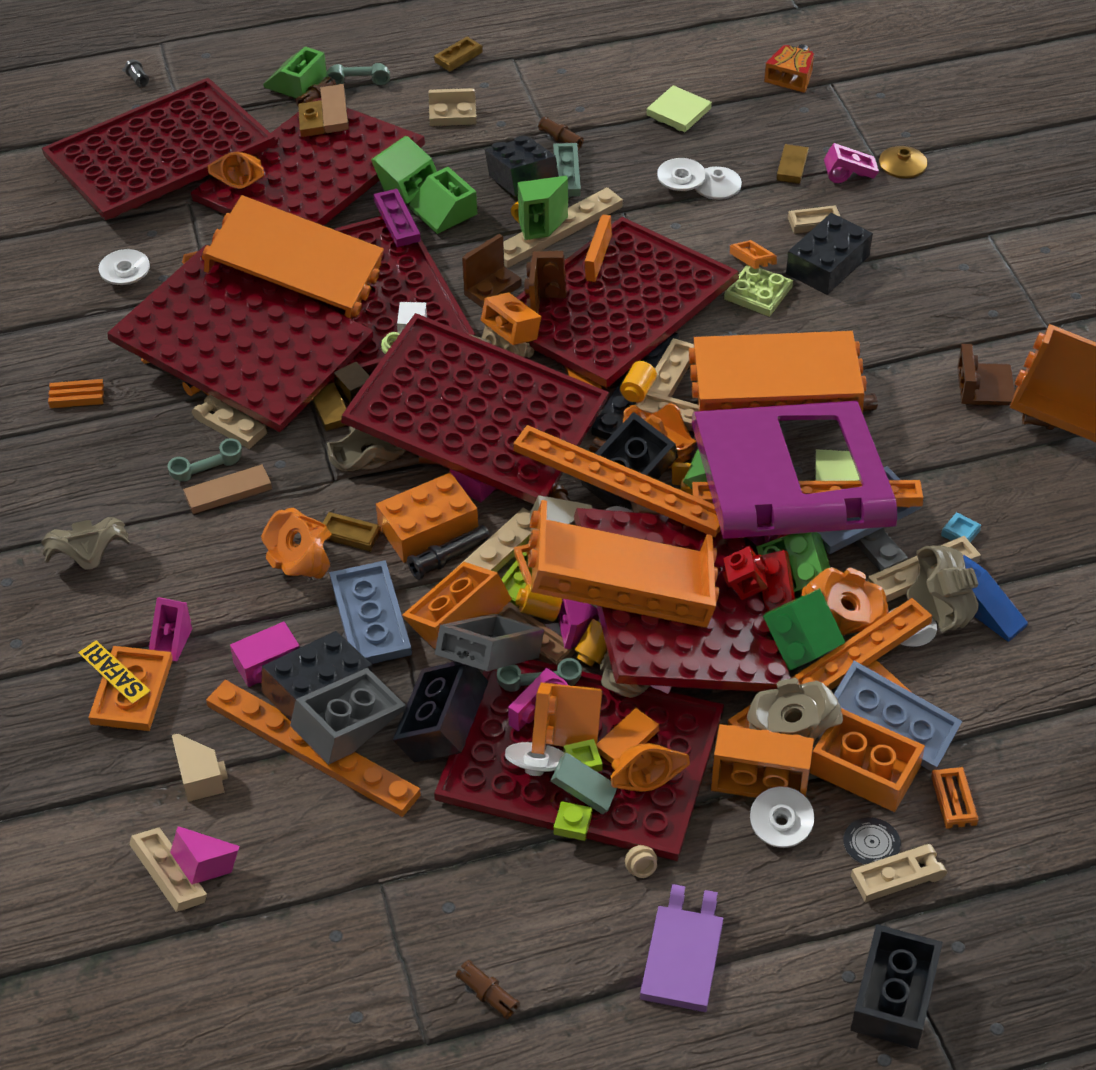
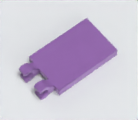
[640,884,723,1012]

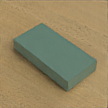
[551,752,617,814]

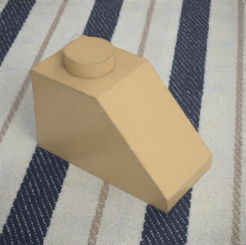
[172,734,228,802]

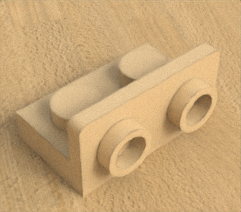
[429,88,476,126]

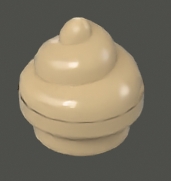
[625,845,657,878]

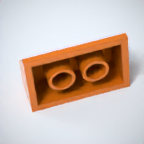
[402,562,512,649]

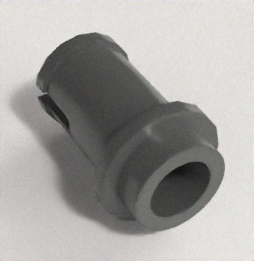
[125,59,149,87]

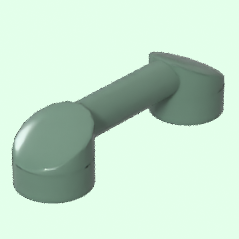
[326,63,390,85]
[168,438,242,482]
[497,658,582,692]

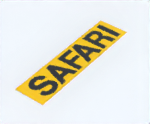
[78,640,151,704]

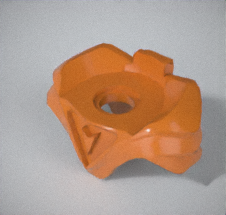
[623,403,697,469]
[261,508,331,579]
[802,567,889,636]

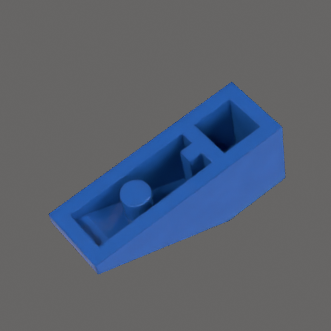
[963,555,1028,642]

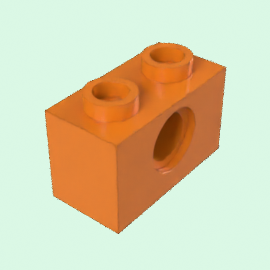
[481,293,542,345]

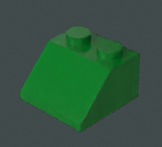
[763,588,845,671]

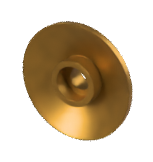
[879,146,927,179]

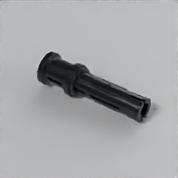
[407,525,490,580]

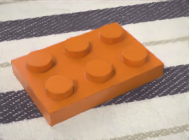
[88,646,173,731]

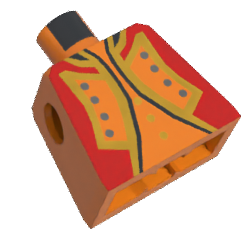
[764,44,814,93]

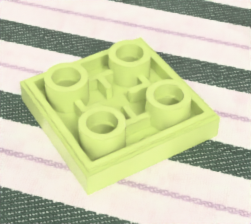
[647,85,712,132]
[724,265,793,317]
[815,449,859,481]

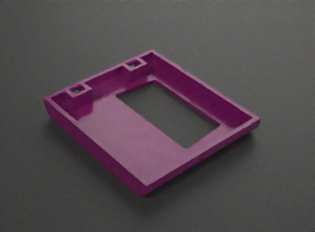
[692,401,897,539]

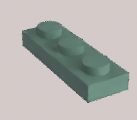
[553,143,581,197]

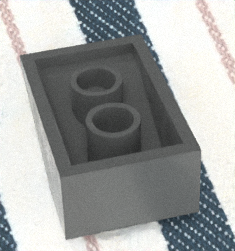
[290,668,406,765]

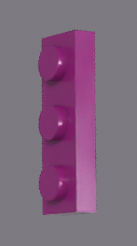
[374,189,421,247]

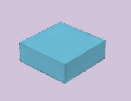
[941,512,981,543]

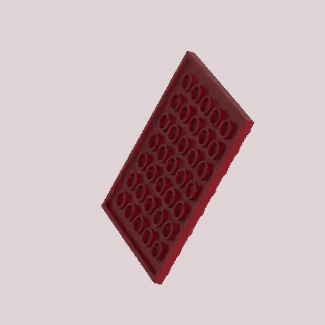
[42,78,276,220]
[191,97,425,225]
[301,216,475,384]
[516,217,739,388]
[107,245,373,432]
[341,313,609,504]
[574,508,791,692]
[434,660,724,861]

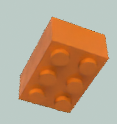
[376,472,478,563]
[809,708,925,812]
[711,724,814,798]

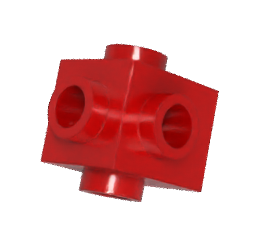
[723,546,768,600]

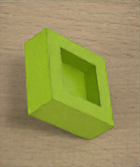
[564,739,602,772]
[554,801,592,841]

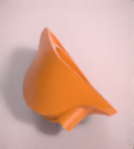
[208,152,264,188]
[611,743,690,791]

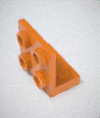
[531,682,602,754]

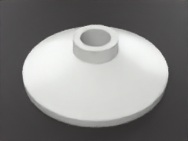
[657,158,706,191]
[695,167,742,200]
[99,249,150,285]
[505,742,565,776]
[750,787,814,848]

